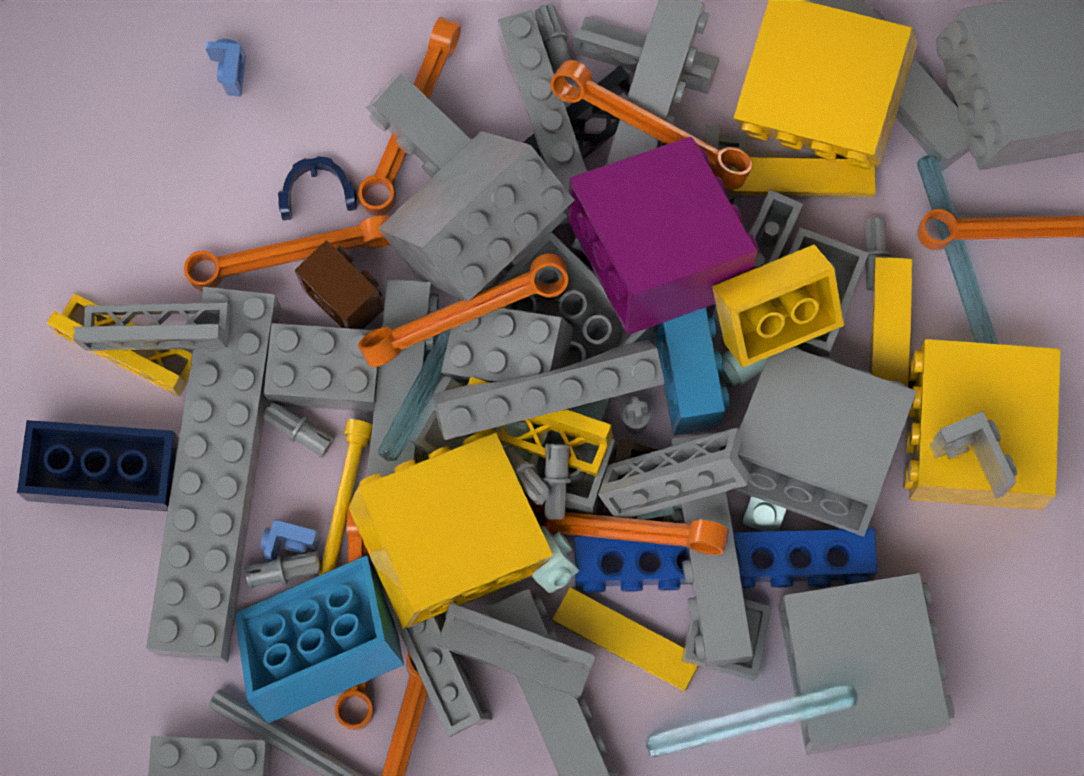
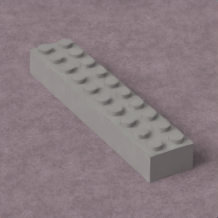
[146,286,281,663]

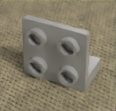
[930,411,1017,498]

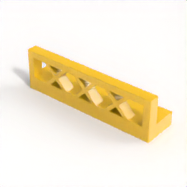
[47,293,192,397]
[468,376,613,477]

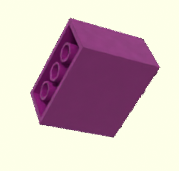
[567,136,759,335]

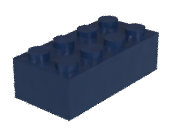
[17,420,179,512]

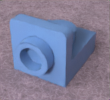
[205,38,246,96]
[260,520,321,561]

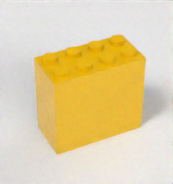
[734,0,918,170]
[903,339,1061,510]
[348,433,553,630]

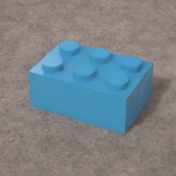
[654,307,729,435]

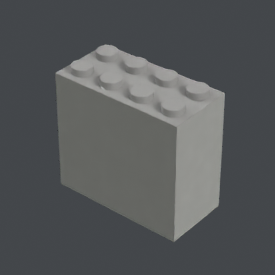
[936,0,1084,170]
[378,131,574,302]
[733,346,916,537]
[778,573,954,755]

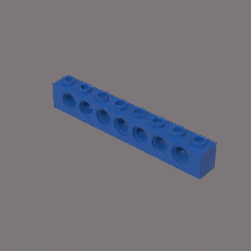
[574,529,877,593]

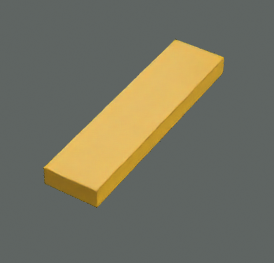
[730,157,876,198]
[552,587,698,692]

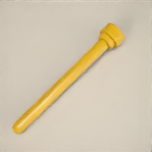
[319,419,373,576]

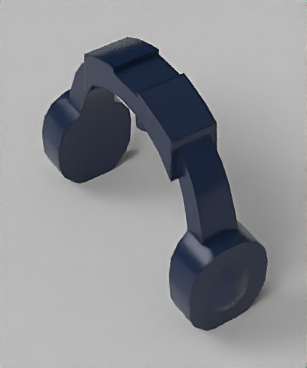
[278,156,357,221]

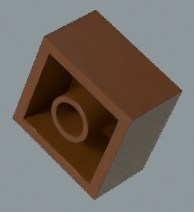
[295,240,384,329]

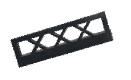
[522,65,631,159]

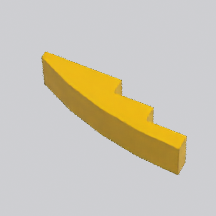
[869,257,912,387]

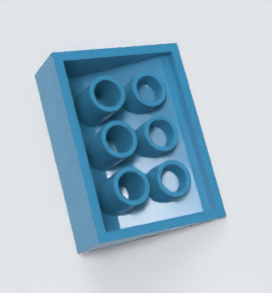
[234,555,404,723]

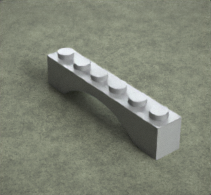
[498,10,587,225]
[431,339,665,440]

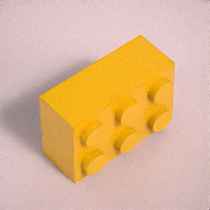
[712,244,844,368]

